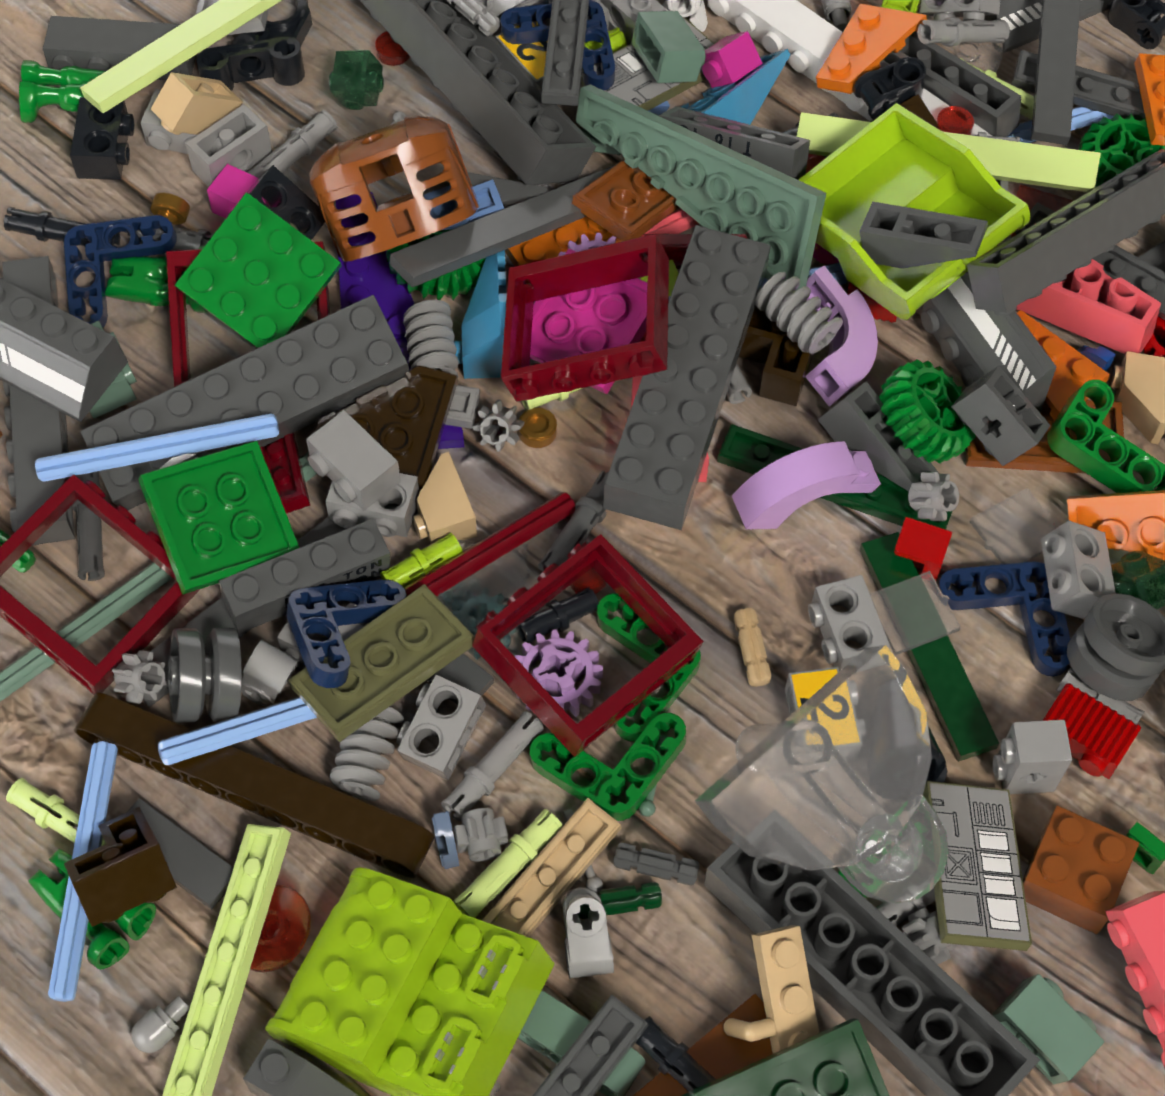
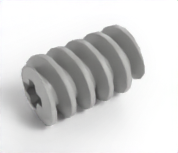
[755,272,843,354]
[403,300,459,377]
[330,707,404,801]

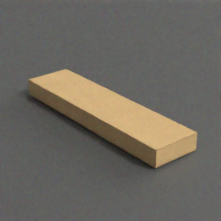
[482,798,622,937]

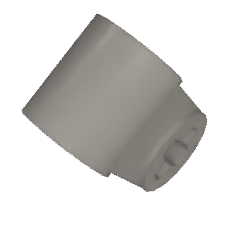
[241,640,299,707]
[563,887,614,979]

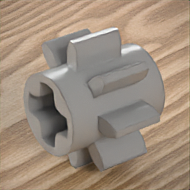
[473,400,525,452]
[908,472,959,521]
[112,650,167,704]
[454,808,509,861]
[902,908,956,965]

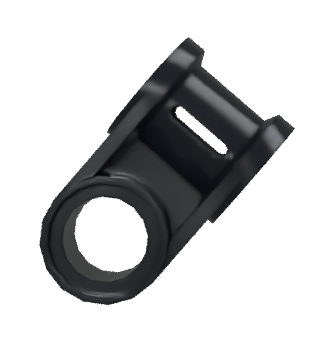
[1107,0,1165,49]
[853,57,926,119]

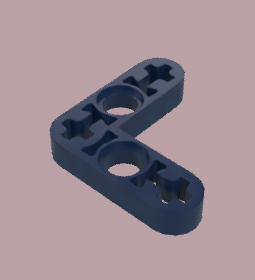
[500,0,615,90]
[64,215,177,328]
[936,562,1071,677]
[286,580,406,688]

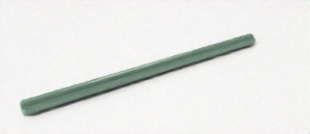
[0,451,317,702]

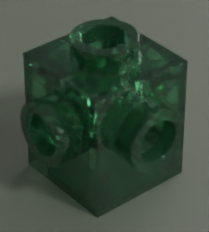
[329,50,384,110]
[1111,551,1165,609]

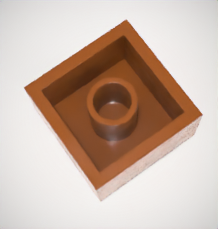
[1023,805,1139,935]

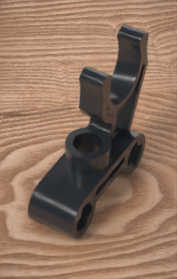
[197,0,312,91]

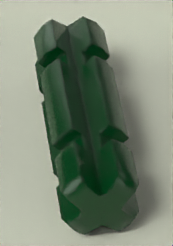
[578,882,662,919]

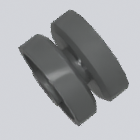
[1067,593,1165,701]
[168,628,242,722]

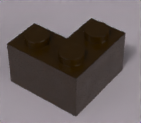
[739,306,813,406]
[64,807,177,927]

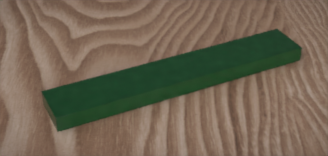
[717,424,952,529]
[860,532,999,762]

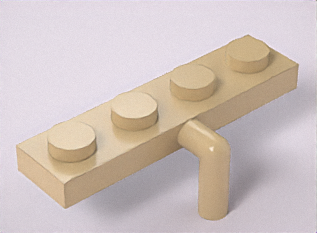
[724,925,819,1054]

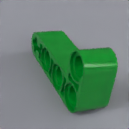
[1047,379,1165,493]

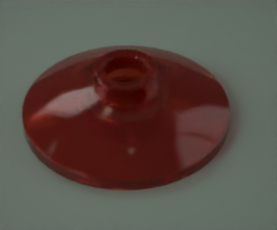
[250,885,311,972]

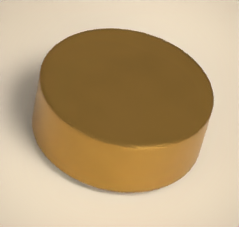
[150,193,190,225]
[518,408,557,448]

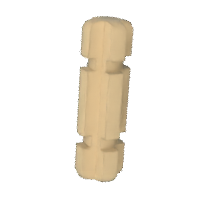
[734,608,772,687]

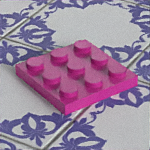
[530,249,647,394]

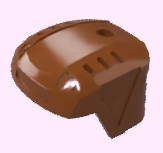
[309,116,479,262]

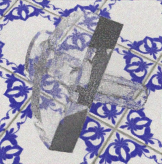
[695,645,949,903]

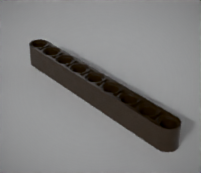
[74,692,435,878]

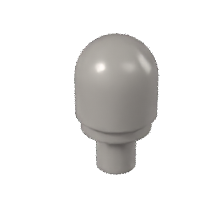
[821,0,852,32]
[132,995,190,1053]

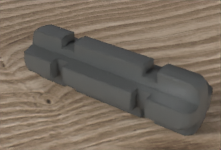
[614,843,699,886]

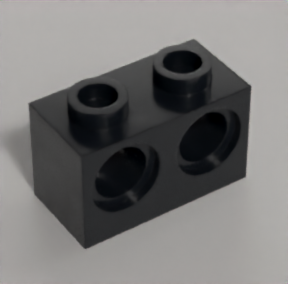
[70,97,134,180]
[234,165,325,240]

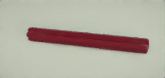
[404,492,575,597]

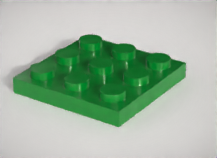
[175,192,342,348]
[138,441,300,595]

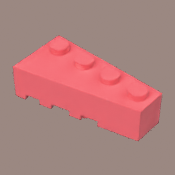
[1017,223,1161,354]
[1105,891,1165,1068]

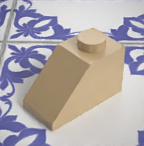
[151,72,243,135]
[1110,351,1165,444]
[412,452,477,545]

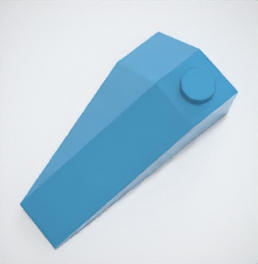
[680,49,790,125]
[454,250,507,379]

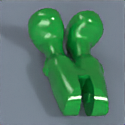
[19,60,106,123]
[105,246,208,313]
[28,848,156,969]

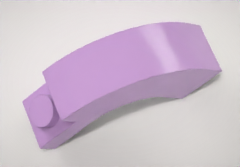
[805,266,878,407]
[732,441,881,529]

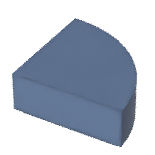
[432,811,459,869]

